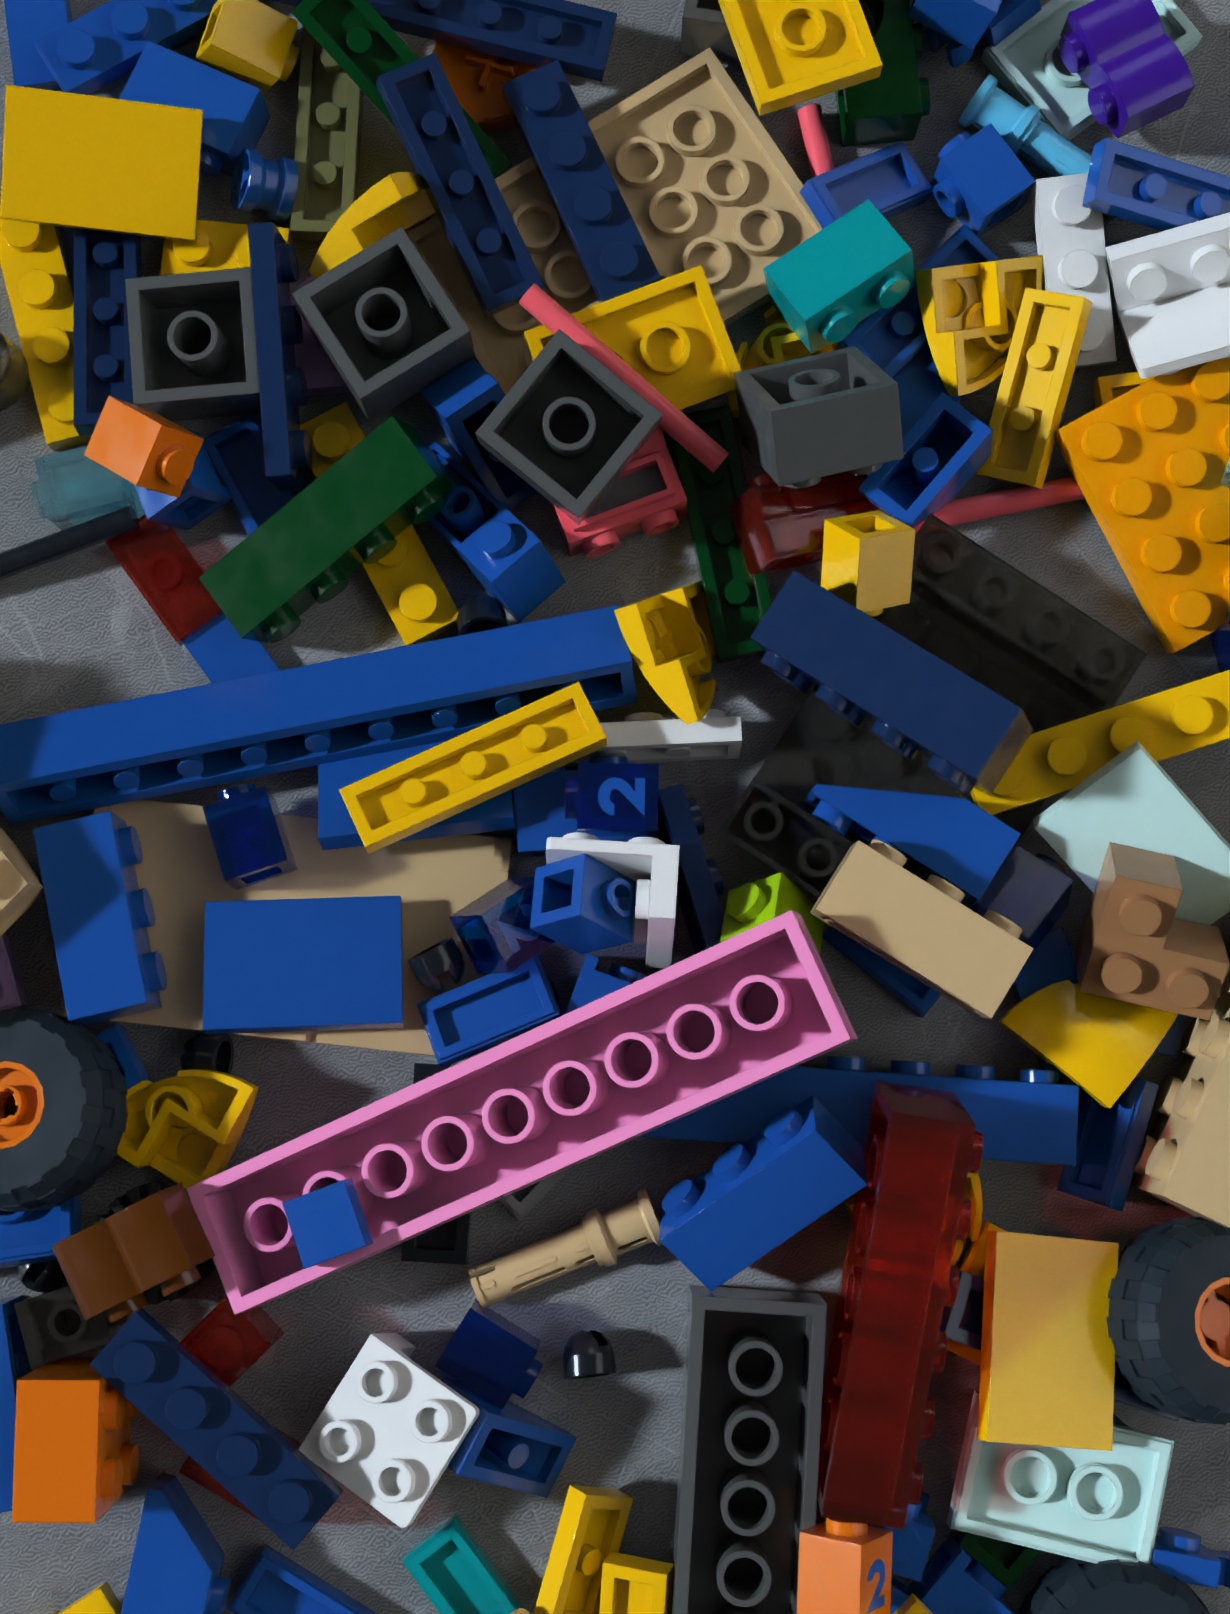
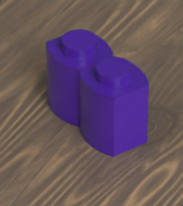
[1058,0,1195,138]

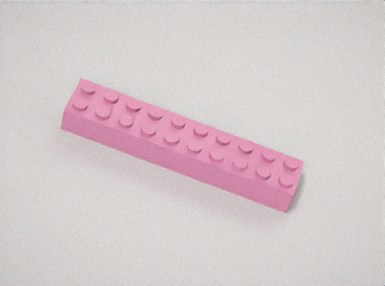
[186,910,858,1315]

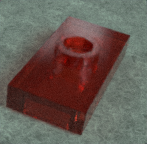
[105,514,222,646]

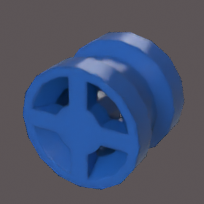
[231,148,299,221]

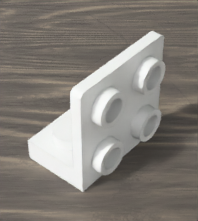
[1105,212,1230,379]
[546,832,680,969]
[299,1333,480,1528]

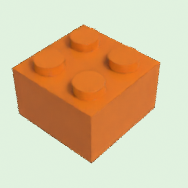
[12,1357,140,1523]

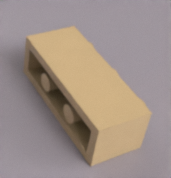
[810,839,1034,1019]

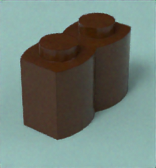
[52,1182,215,1323]

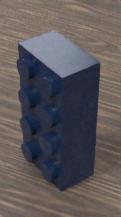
[750,570,1033,796]

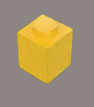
[195,0,299,95]
[821,510,916,617]

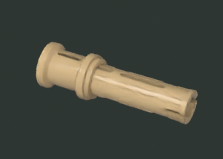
[468,1188,663,1308]

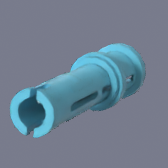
[957,74,1115,220]

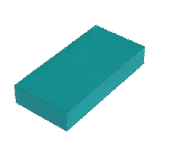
[402,1514,528,1614]

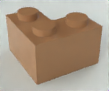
[1074,842,1230,1021]

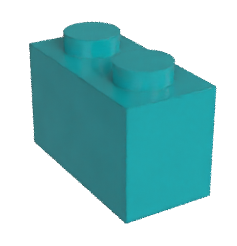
[763,199,916,354]

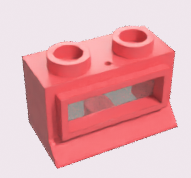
[549,427,687,558]

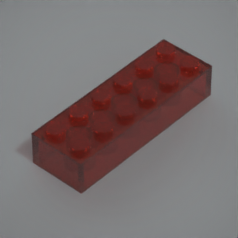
[817,1080,983,1530]

